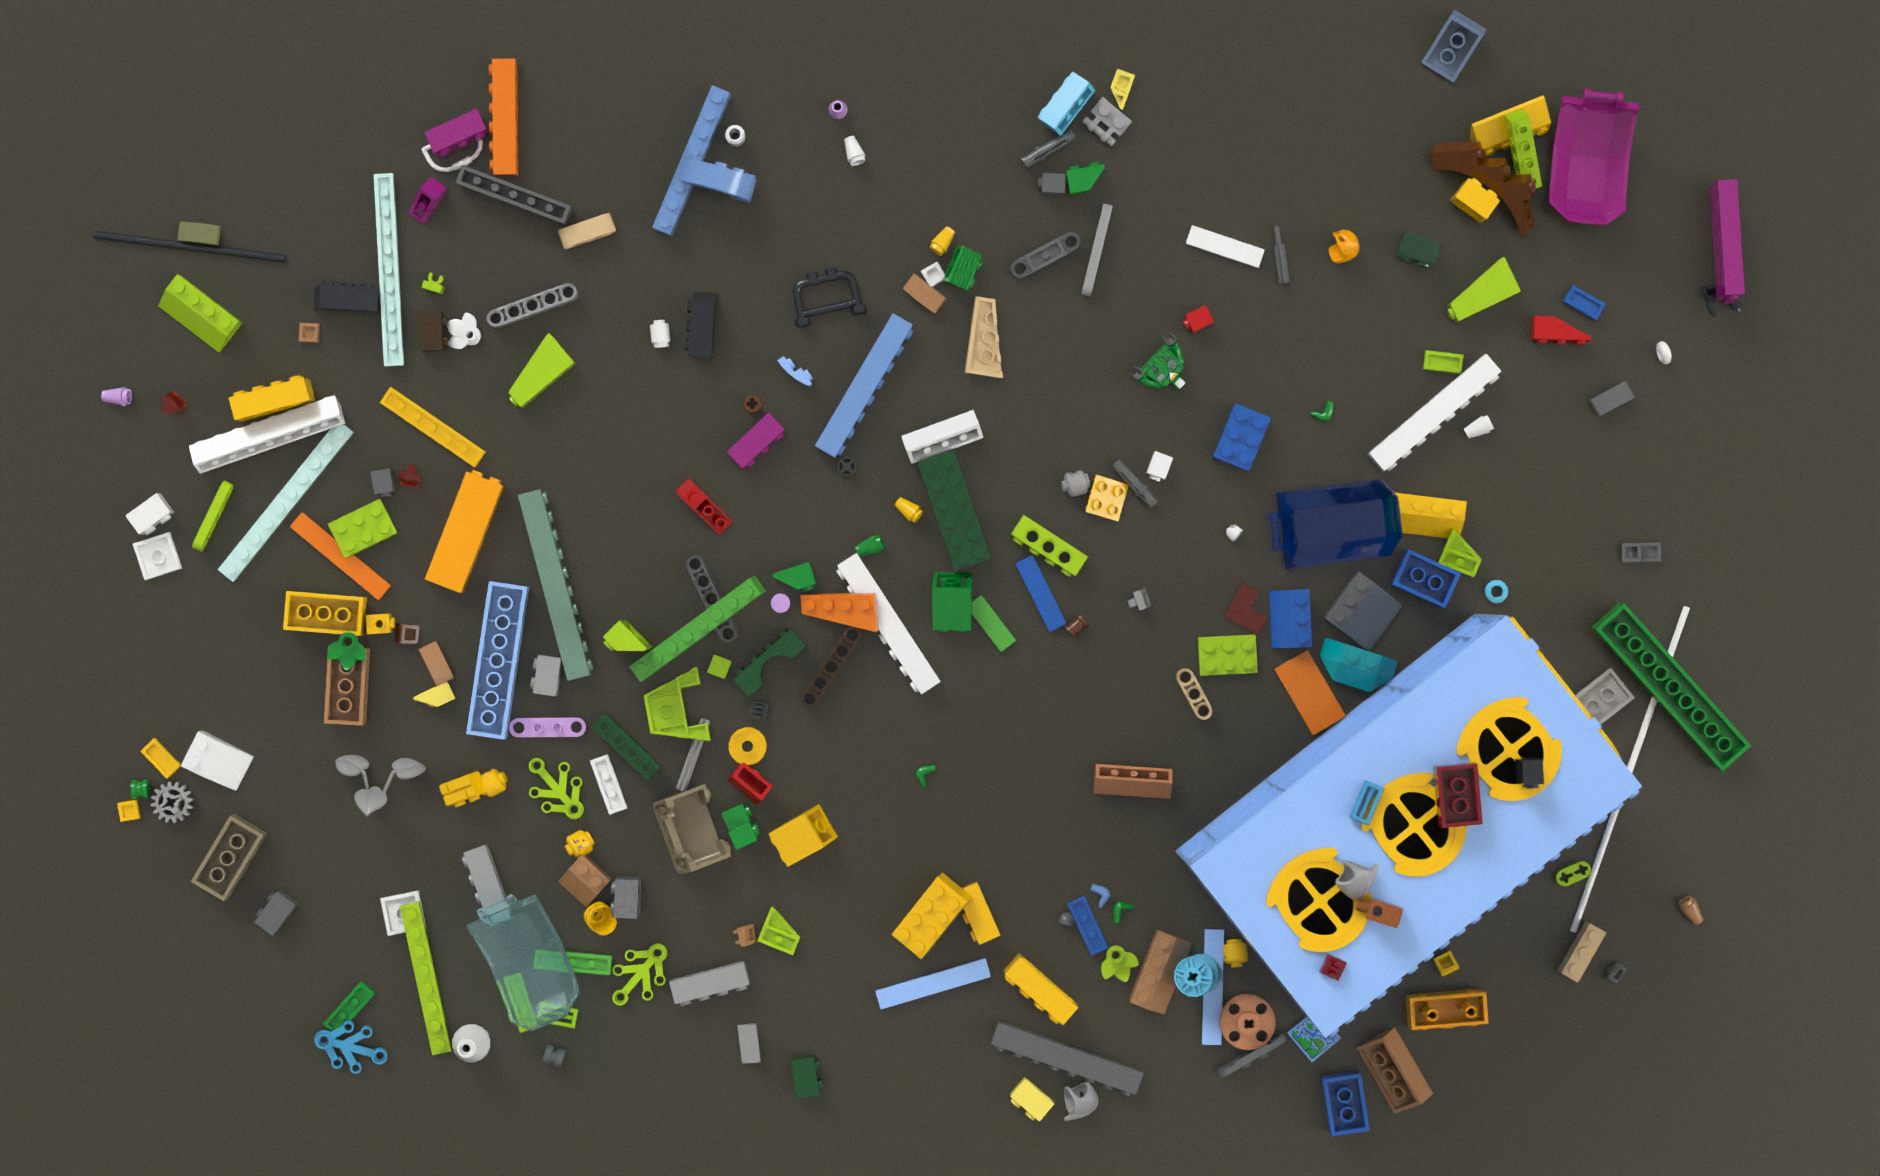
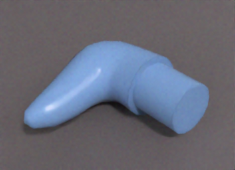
[1090,884,1111,908]

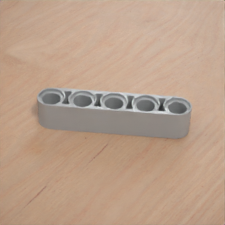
[487,283,578,328]

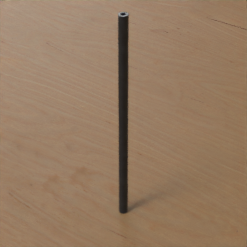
[94,231,286,262]

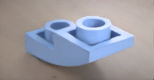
[777,356,813,387]

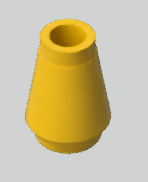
[929,226,955,256]
[894,497,924,523]

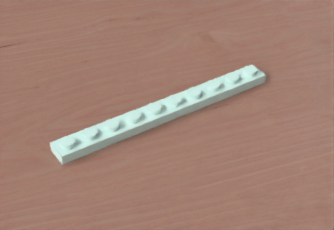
[374,173,404,367]
[218,424,354,582]

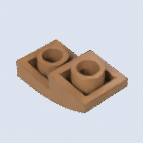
[903,274,947,313]
[418,641,454,686]

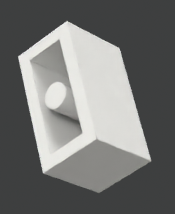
[125,493,174,535]

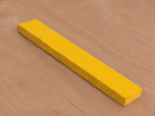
[380,387,486,468]

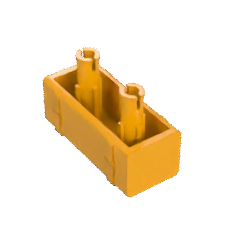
[1405,989,1489,1030]

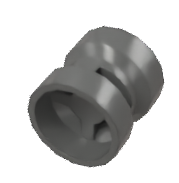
[542,1044,566,1068]

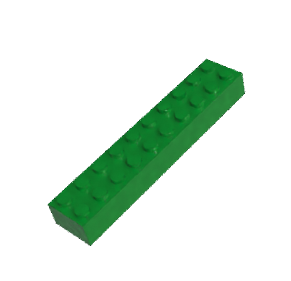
[1591,602,1751,771]

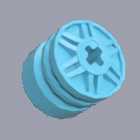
[1174,954,1222,997]

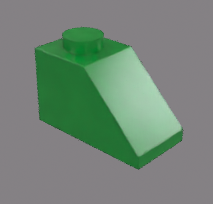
[773,562,817,592]

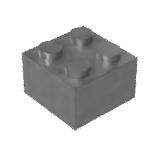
[610,876,641,919]

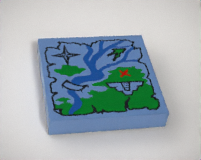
[1287,1017,1341,1062]

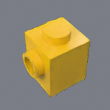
[366,613,396,634]

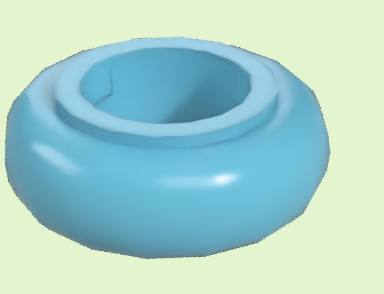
[1484,580,1508,603]

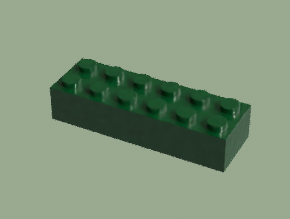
[917,450,991,571]

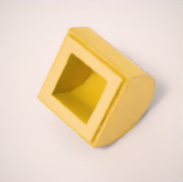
[1433,950,1460,977]

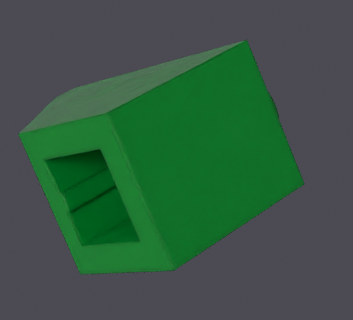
[1066,162,1105,196]

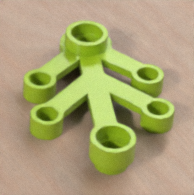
[529,758,584,819]
[612,943,667,1006]

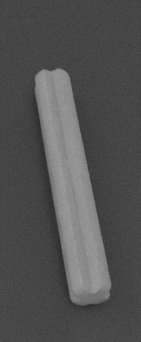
[676,718,710,792]

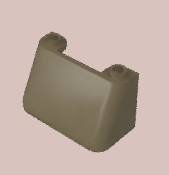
[653,784,731,874]

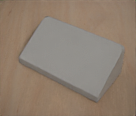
[737,1023,761,1063]

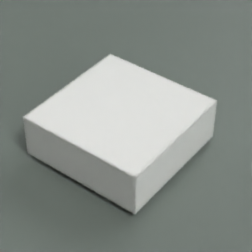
[921,262,945,287]

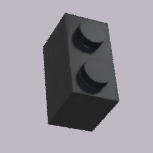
[1515,758,1544,789]

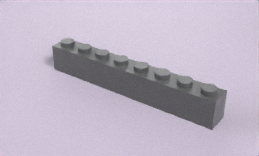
[991,1020,1144,1096]

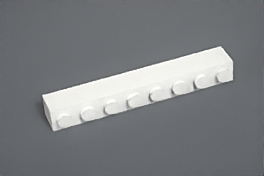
[1367,354,1501,472]
[189,395,345,474]
[836,553,940,694]

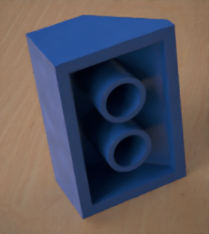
[1269,589,1312,648]

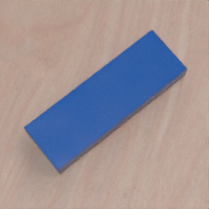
[1067,896,1108,956]

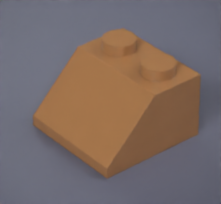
[558,855,612,907]

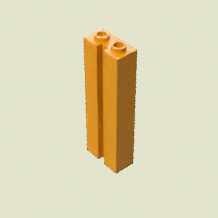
[425,470,504,593]

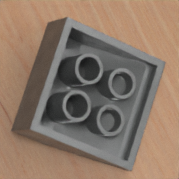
[1323,572,1403,651]

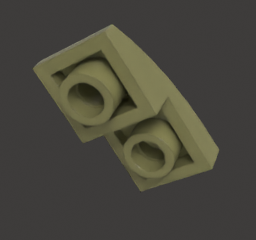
[177,221,221,245]

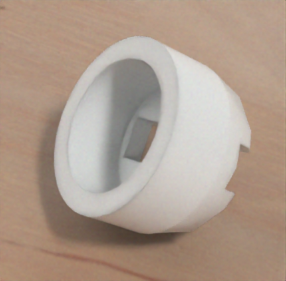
[1226,525,1243,542]

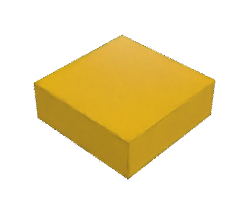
[117,799,141,822]

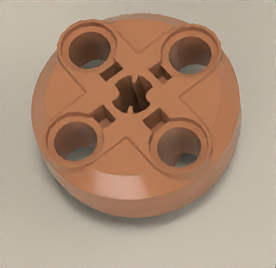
[1219,993,1275,1050]

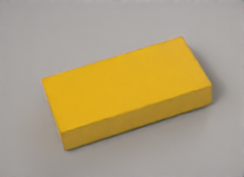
[140,738,181,779]

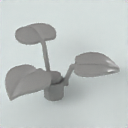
[335,755,426,816]

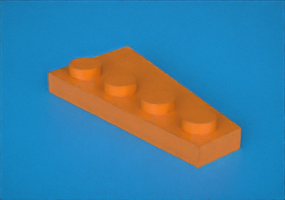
[800,593,878,632]

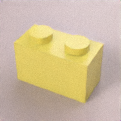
[1010,1077,1054,1122]

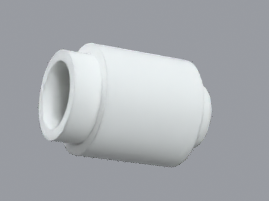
[725,125,746,147]
[650,320,671,348]

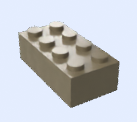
[191,814,268,901]

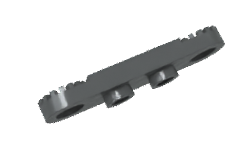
[1010,232,1080,279]
[1217,1033,1287,1078]

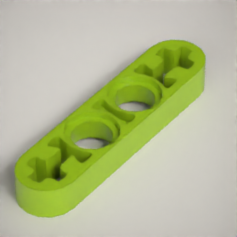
[192,480,234,552]

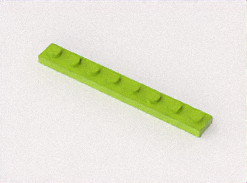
[400,901,452,1055]

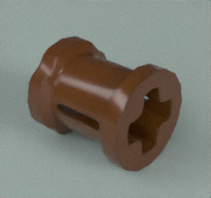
[744,395,762,413]
[1064,614,1090,639]

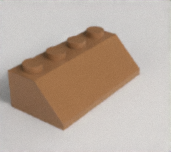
[1129,929,1193,1014]
[1356,1027,1433,1114]

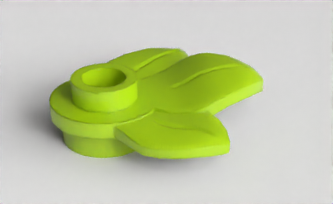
[1101,945,1139,982]

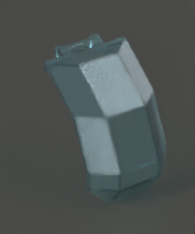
[467,894,580,1031]

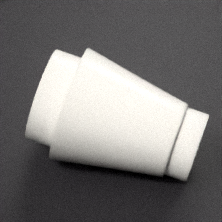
[844,136,866,166]
[1464,415,1494,438]

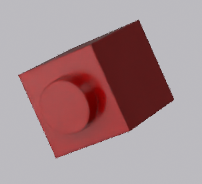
[1183,305,1214,333]

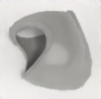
[1335,860,1378,900]
[1064,1082,1099,1121]

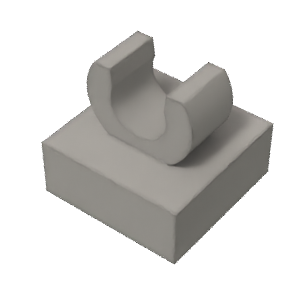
[1128,588,1152,610]

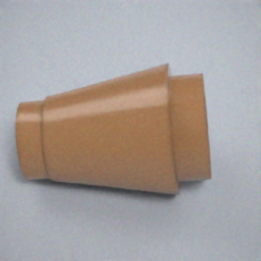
[1678,895,1704,925]

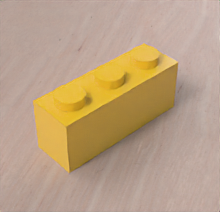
[962,881,1001,945]

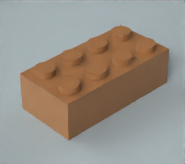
[324,646,370,726]

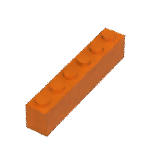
[489,59,518,177]

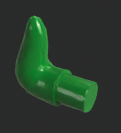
[1310,401,1334,422]
[915,764,936,788]
[1113,902,1135,923]

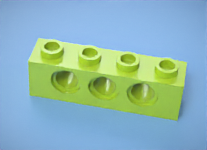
[1505,109,1542,188]
[1011,515,1088,577]

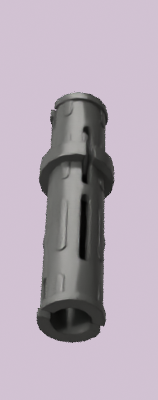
[1021,129,1076,169]
[1111,459,1159,509]

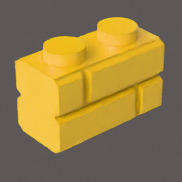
[439,771,486,808]

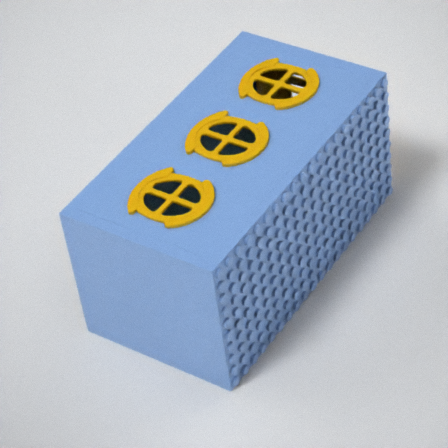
[1175,614,1642,1038]

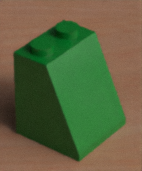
[932,572,973,632]

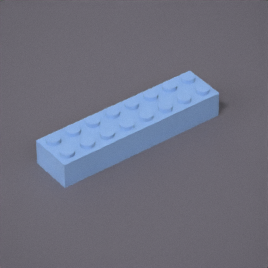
[466,581,530,740]

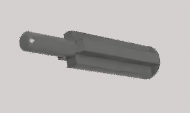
[1273,226,1290,284]

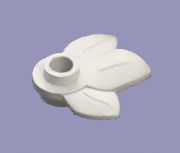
[447,313,481,349]

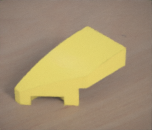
[1111,68,1135,110]
[413,681,455,707]

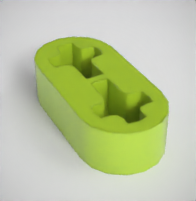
[1555,861,1591,886]

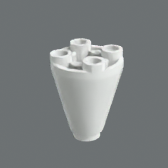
[452,1024,490,1062]

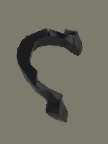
[1702,285,1742,317]

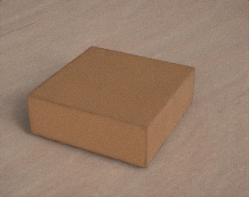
[298,322,320,343]

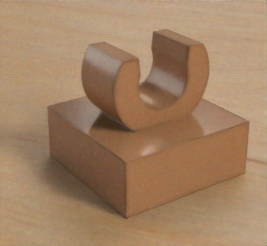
[733,924,757,947]

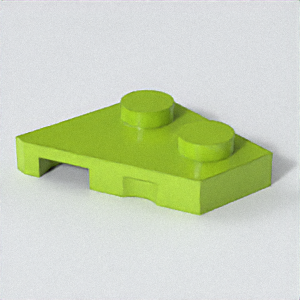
[1438,529,1482,577]
[758,906,800,955]

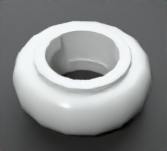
[1656,341,1671,365]

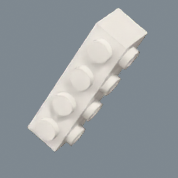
[901,410,984,464]

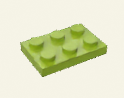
[328,499,398,559]
[1198,634,1258,676]

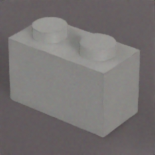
[530,655,562,696]

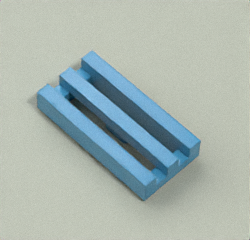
[1349,780,1384,826]

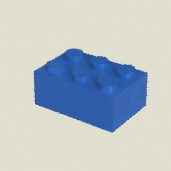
[1212,403,1271,472]
[1390,549,1461,608]
[1320,1070,1370,1137]

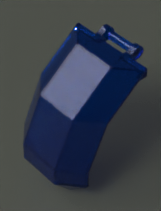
[1267,479,1403,569]

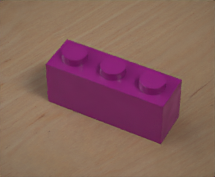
[424,109,489,157]
[727,413,785,469]

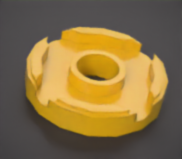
[729,727,767,765]

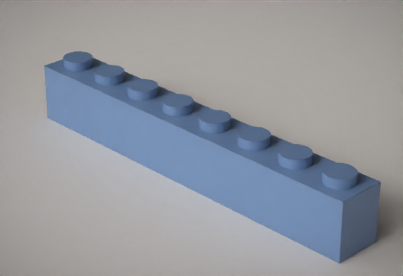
[652,85,731,237]
[815,313,914,458]

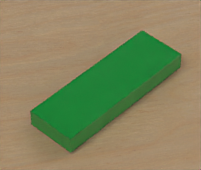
[323,980,376,1031]

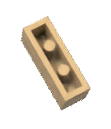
[1557,921,1606,983]

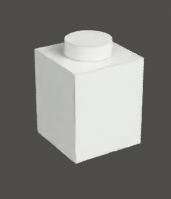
[1146,451,1173,482]

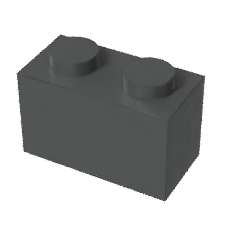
[254,890,299,936]

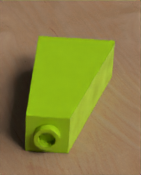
[1447,257,1521,322]
[509,333,576,408]

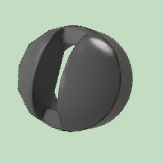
[1058,912,1074,927]

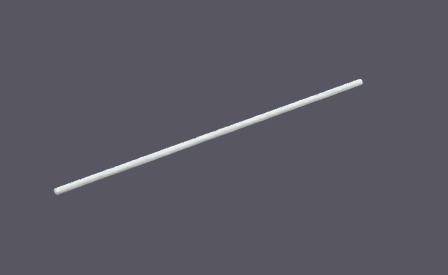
[1570,606,1690,933]

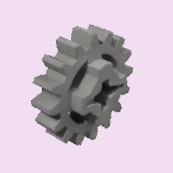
[151,781,194,823]

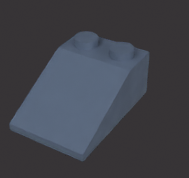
[1421,10,1487,83]

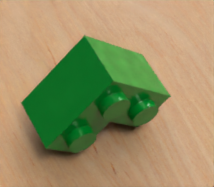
[721,803,760,850]

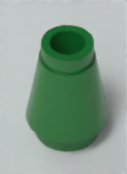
[855,535,885,557]

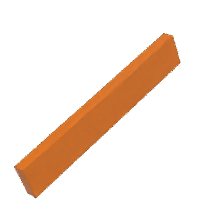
[290,512,392,600]

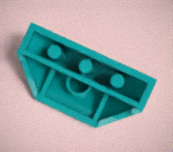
[1319,638,1398,692]

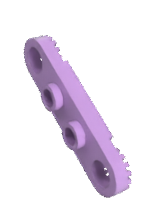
[509,717,587,737]

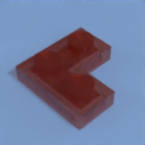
[1225,583,1268,634]

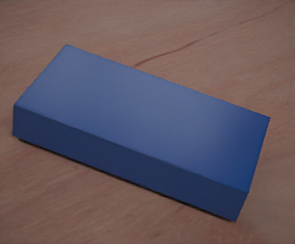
[1563,285,1606,321]

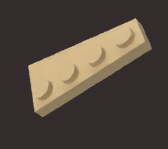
[964,296,1003,378]

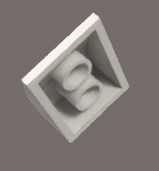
[181,730,254,791]

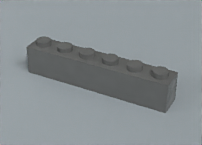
[456,165,573,226]

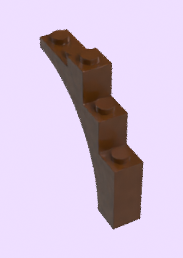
[1431,141,1536,235]

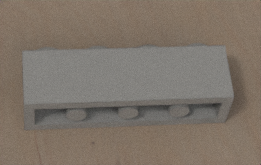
[462,844,513,925]
[669,960,750,1006]

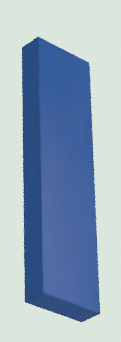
[1015,555,1067,632]

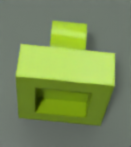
[422,272,445,295]

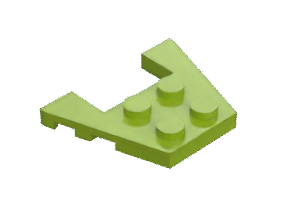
[644,667,711,741]

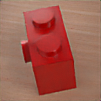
[727,762,773,804]

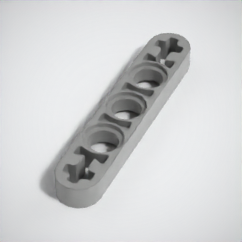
[1081,203,1113,297]

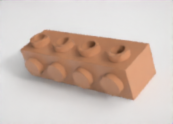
[1094,764,1172,799]

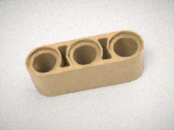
[558,213,616,249]
[1176,668,1212,720]

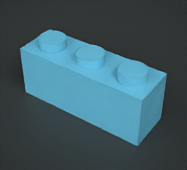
[1038,72,1096,136]

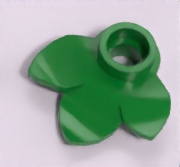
[327,632,366,671]

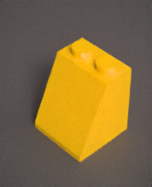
[769,804,838,867]

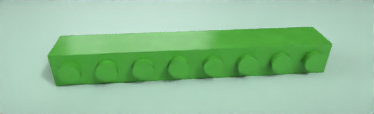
[630,576,766,682]

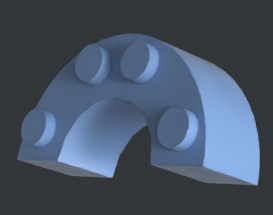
[678,156,757,203]

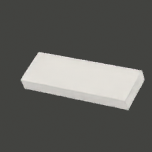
[590,754,628,815]

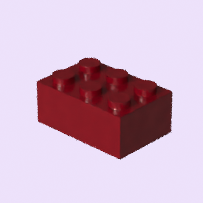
[1433,762,1483,828]

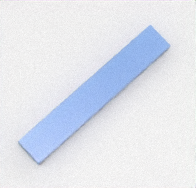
[1202,929,1224,1045]
[875,958,991,1009]

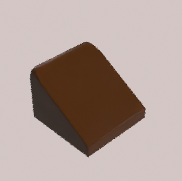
[395,624,420,644]

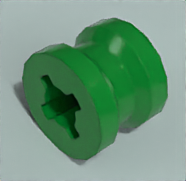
[131,779,150,799]

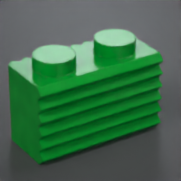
[943,245,982,290]

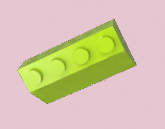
[158,274,243,353]
[603,620,652,651]

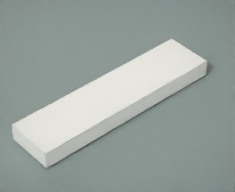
[1186,225,1264,268]

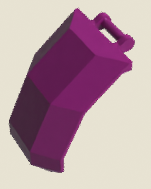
[1549,88,1639,226]

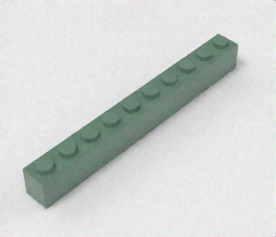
[518,489,594,681]

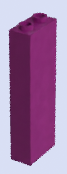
[1709,179,1745,304]

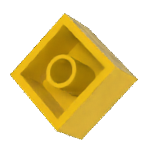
[1450,178,1500,223]

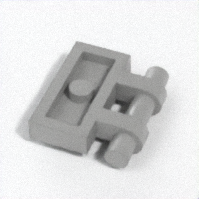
[1082,97,1132,147]

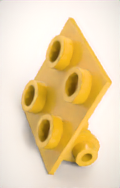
[1085,475,1129,521]

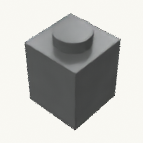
[1038,173,1066,195]
[371,468,396,498]

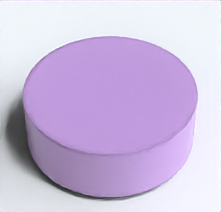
[771,594,790,613]

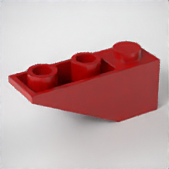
[1531,316,1592,345]
[675,478,733,535]

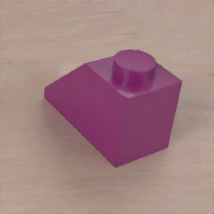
[408,177,447,224]

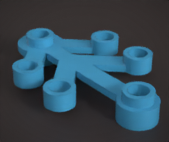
[314,1020,388,1074]

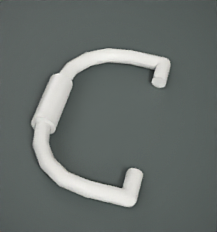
[422,139,483,172]

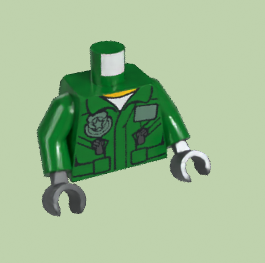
[1129,331,1186,390]

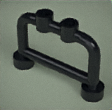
[793,268,867,328]

